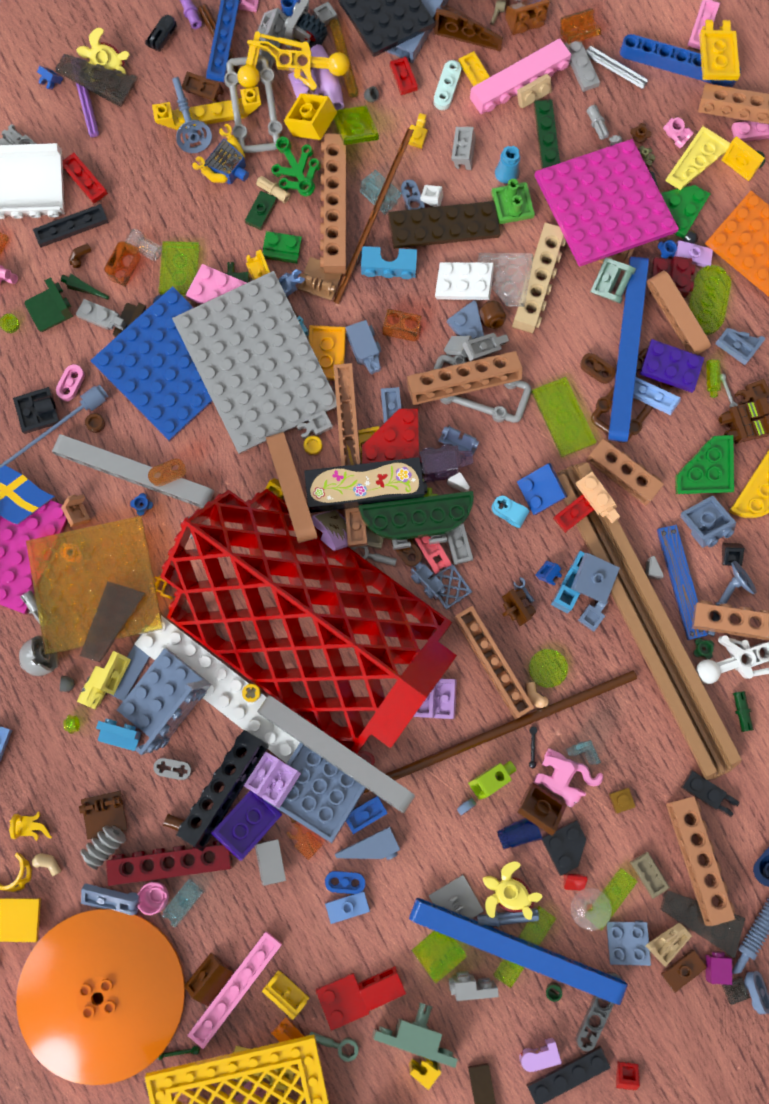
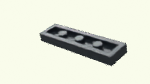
[33,204,109,248]
[527,1046,611,1104]

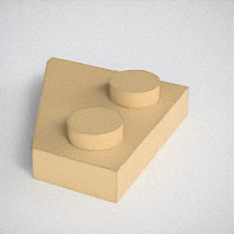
[646,923,692,967]

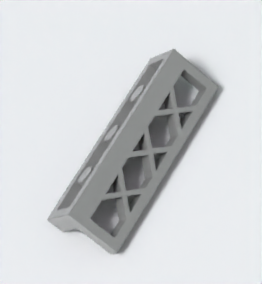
[256,8,288,74]

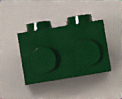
[24,277,73,332]

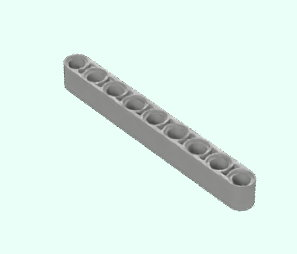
[52,434,215,508]
[257,695,415,813]

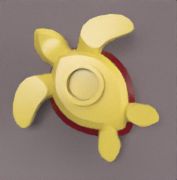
[76,28,130,83]
[483,861,542,920]

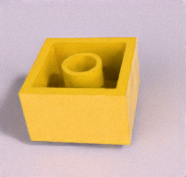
[284,93,337,140]

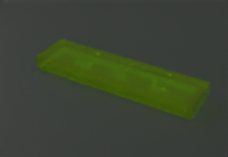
[493,906,557,988]

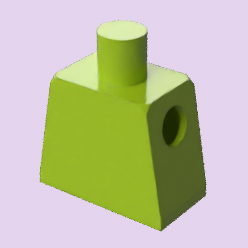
[468,761,516,800]

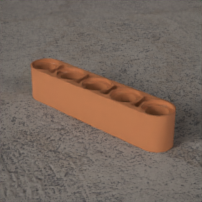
[647,270,711,355]

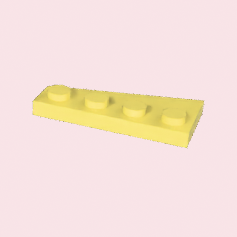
[665,126,731,190]

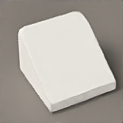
[420,185,443,207]
[447,472,470,492]

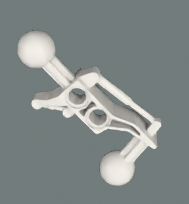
[696,635,769,684]

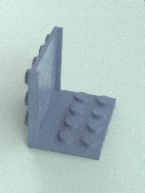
[117,648,212,755]

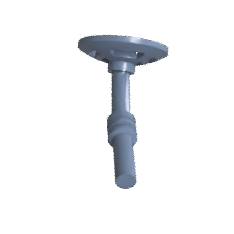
[172,77,212,153]
[707,561,757,636]

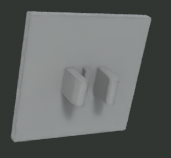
[429,875,484,919]

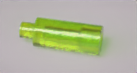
[706,359,721,398]

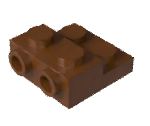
[517,782,567,836]

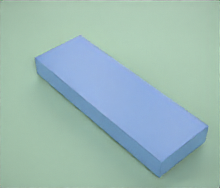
[633,377,681,415]

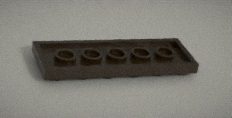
[388,201,501,249]

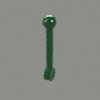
[157,1045,200,1060]

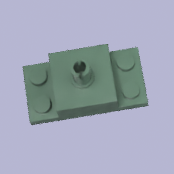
[372,1003,458,1068]

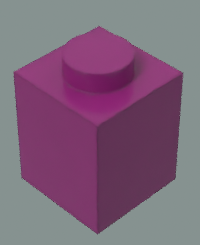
[705,951,732,985]

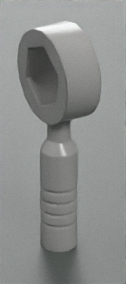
[351,546,397,566]

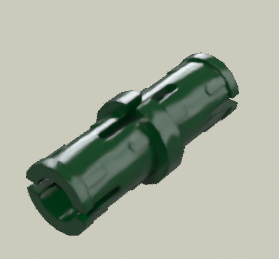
[732,691,754,732]

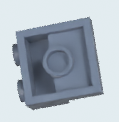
[680,495,736,548]

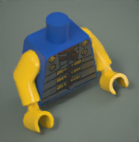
[192,124,249,184]

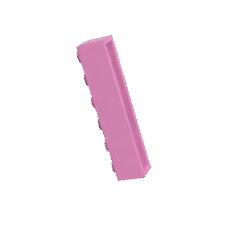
[470,38,571,114]

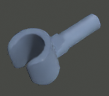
[514,577,534,603]

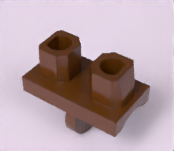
[502,589,536,626]

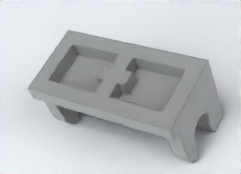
[451,127,476,170]
[255,839,286,886]

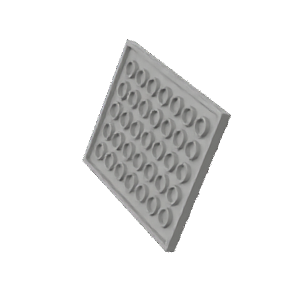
[172,271,337,454]

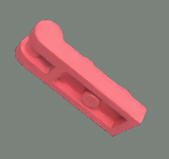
[413,536,451,574]

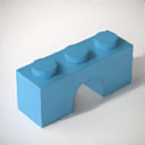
[361,246,417,279]
[550,551,584,614]

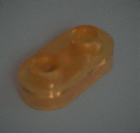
[148,459,186,487]

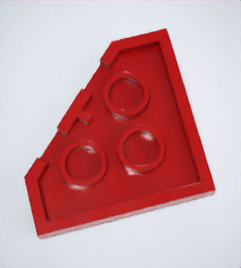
[362,409,419,464]

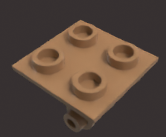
[298,257,342,301]

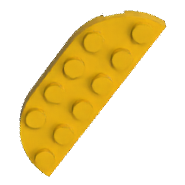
[729,450,769,518]

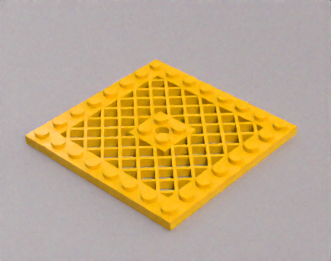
[145,1034,329,1104]

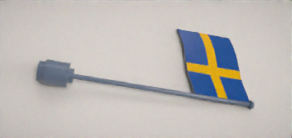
[0,385,109,525]

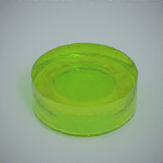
[0,314,20,333]

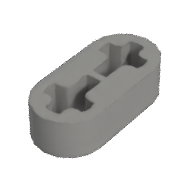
[153,758,192,780]

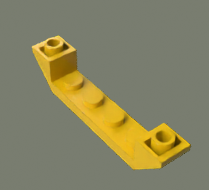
[152,87,261,130]

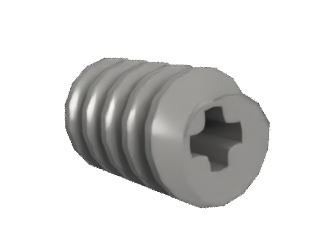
[80,826,126,870]

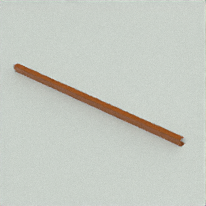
[333,127,414,304]

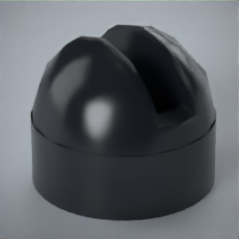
[683,229,698,244]

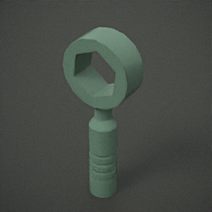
[310,1032,359,1062]

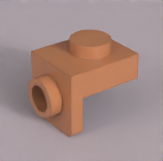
[61,494,90,527]

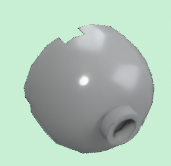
[19,636,58,676]

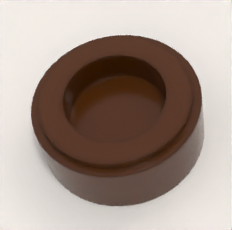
[85,413,105,433]

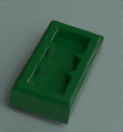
[245,191,277,230]

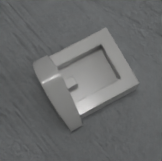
[444,336,472,358]

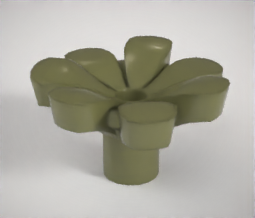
[638,146,655,168]

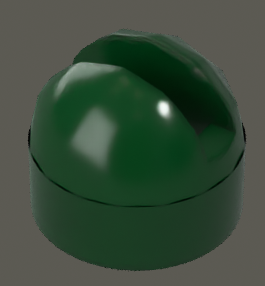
[546,982,563,1002]

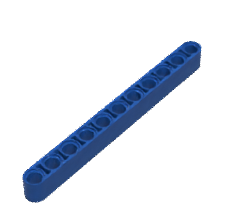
[608,256,649,442]
[409,898,628,1005]

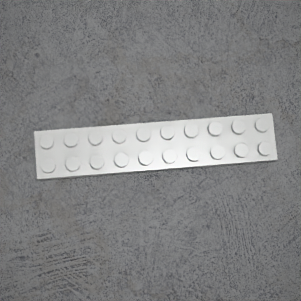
[135,614,300,764]

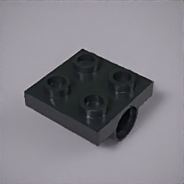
[13,387,60,434]

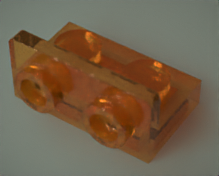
[560,8,601,44]

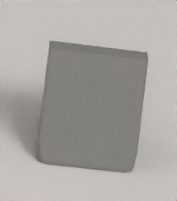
[645,556,664,580]

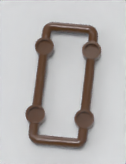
[591,348,674,443]

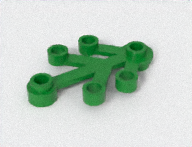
[271,137,321,197]

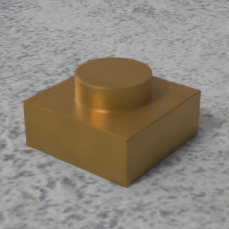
[609,788,636,813]

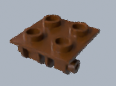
[79,790,127,840]

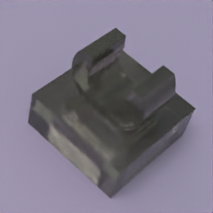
[721,976,750,1005]

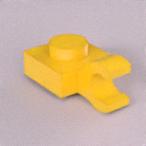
[408,113,428,149]

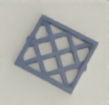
[429,564,472,610]

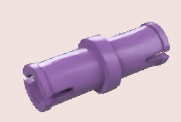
[180,0,202,29]

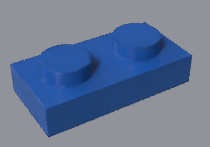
[346,796,388,834]

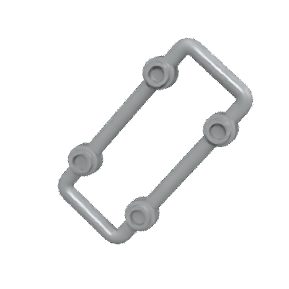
[225,56,282,153]
[433,355,531,423]

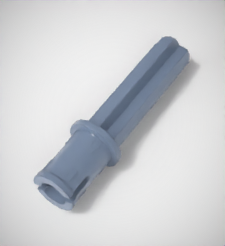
[477,908,539,928]

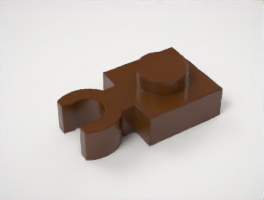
[735,379,769,405]

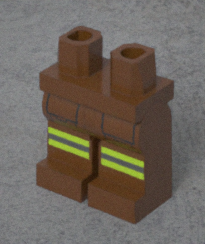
[718,397,769,444]

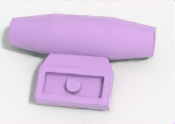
[288,45,344,111]

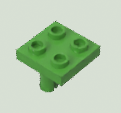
[491,179,535,224]

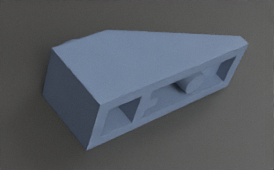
[335,826,400,860]

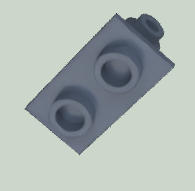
[438,426,479,456]
[410,562,446,600]

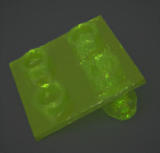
[411,931,468,984]

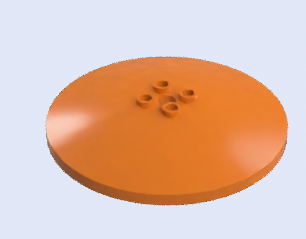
[16,909,185,1085]

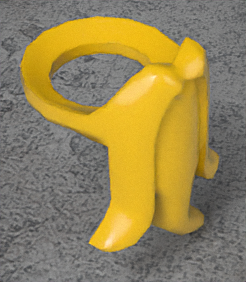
[9,812,52,841]

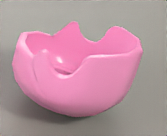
[137,881,169,915]

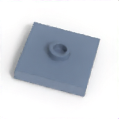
[571,553,620,604]

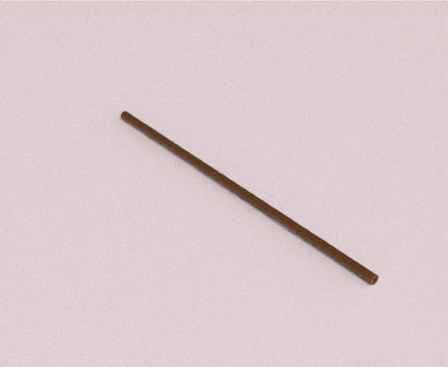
[289,670,637,824]

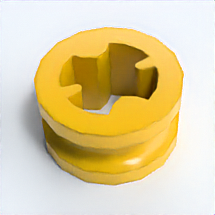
[242,684,261,702]

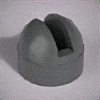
[364,86,379,103]
[60,676,75,692]

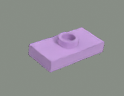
[675,240,713,268]

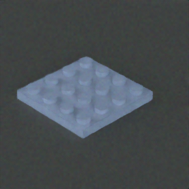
[265,743,366,843]

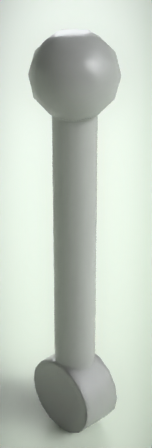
[719,373,738,408]

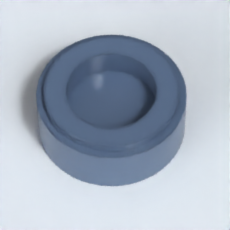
[457,798,477,816]

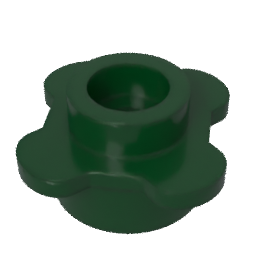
[693,638,714,659]

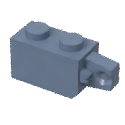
[346,320,381,374]

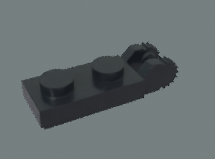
[681,771,740,817]

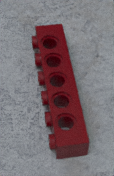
[106,840,233,886]

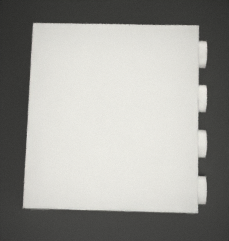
[0,143,65,219]

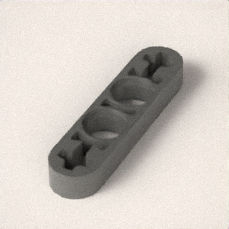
[576,972,622,1051]

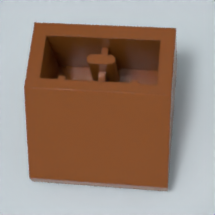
[505,0,550,35]

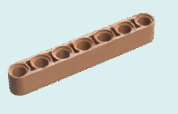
[266,432,318,543]

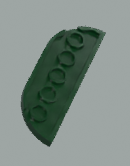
[358,491,474,540]

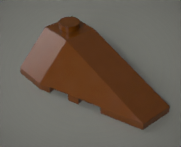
[434,5,503,52]

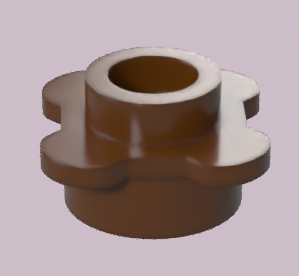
[630,123,652,143]

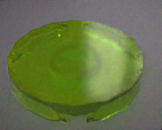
[529,649,568,688]

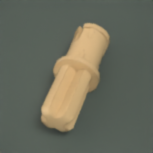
[256,176,291,204]

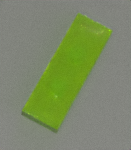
[584,868,638,931]

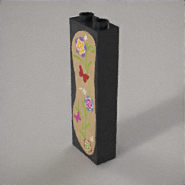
[304,457,428,513]

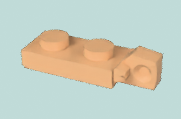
[576,472,620,523]

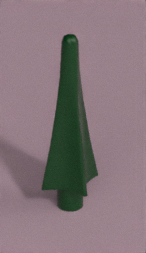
[61,273,109,299]

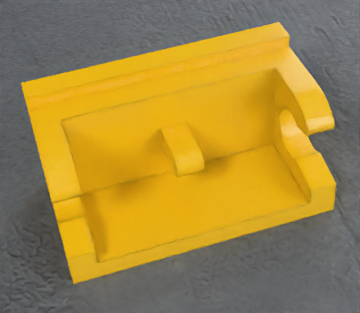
[246,250,270,281]
[262,970,310,1020]
[409,1057,442,1090]

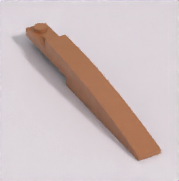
[334,363,368,547]

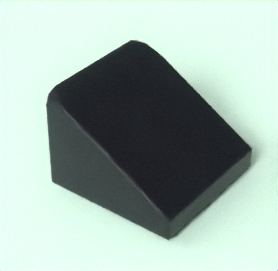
[722,543,745,566]

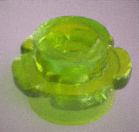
[63,714,80,734]

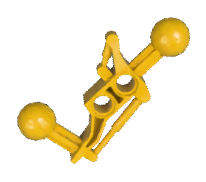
[237,31,350,91]

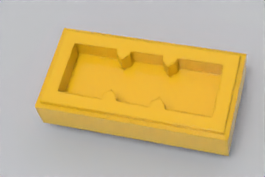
[459,51,490,87]

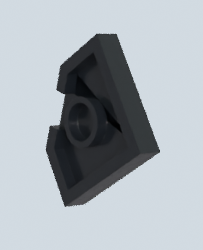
[541,820,586,876]

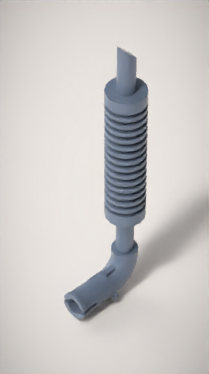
[732,896,769,974]

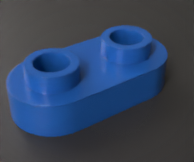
[325,871,365,894]

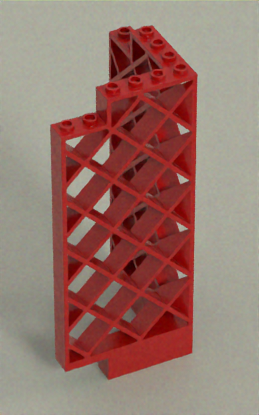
[160,488,457,754]

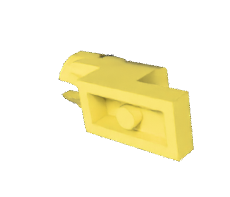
[77,651,131,710]

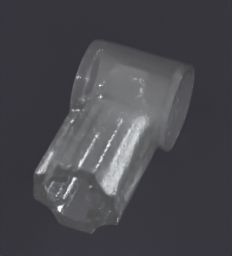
[123,228,162,261]

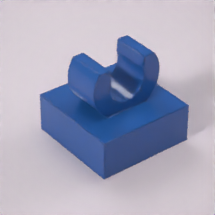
[37,66,63,90]
[535,561,562,586]

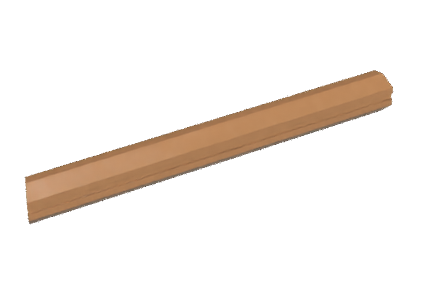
[556,462,742,780]

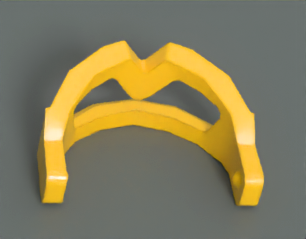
[0,853,32,892]

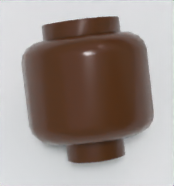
[479,301,506,329]

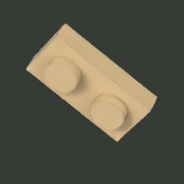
[517,74,552,108]

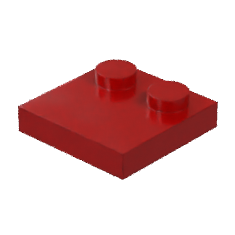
[316,973,369,1031]

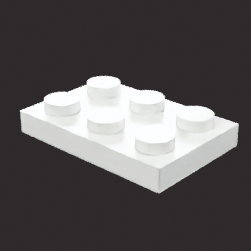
[435,263,494,300]

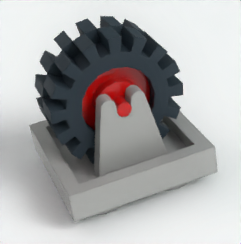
[284,0,328,49]

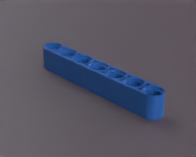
[620,34,741,87]

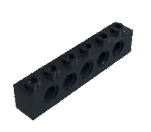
[176,730,269,851]

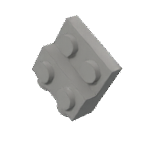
[449,971,499,1001]

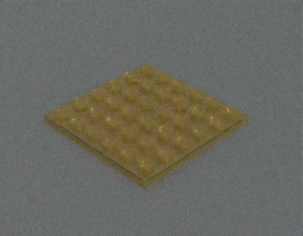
[26,516,163,655]

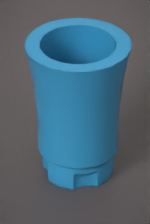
[495,146,520,184]

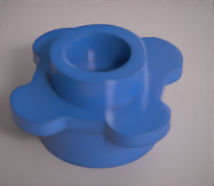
[658,240,677,259]
[130,493,153,516]

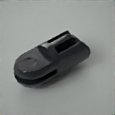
[145,15,177,52]

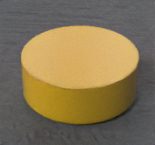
[304,436,323,455]

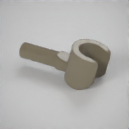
[490,0,506,25]

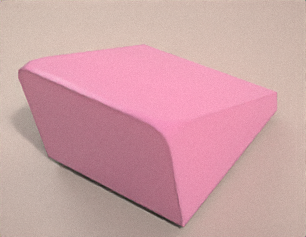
[238,0,259,12]

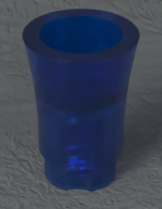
[497,817,543,850]

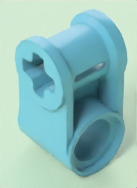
[491,496,530,528]

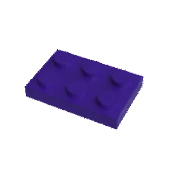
[639,339,704,393]
[211,791,282,861]

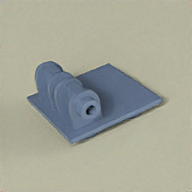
[607,920,651,966]

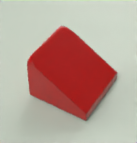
[564,873,588,891]
[616,1062,640,1090]

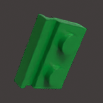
[262,231,302,264]

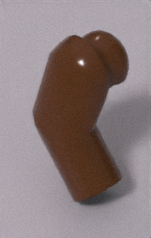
[69,244,91,269]

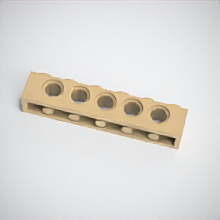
[512,222,566,333]

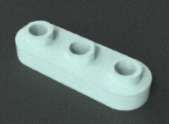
[434,60,461,110]

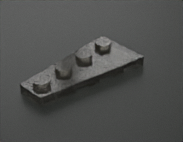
[56,54,137,107]
[80,581,146,662]
[660,890,746,958]

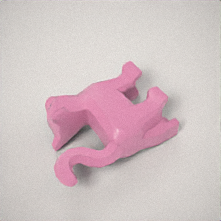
[533,748,603,807]

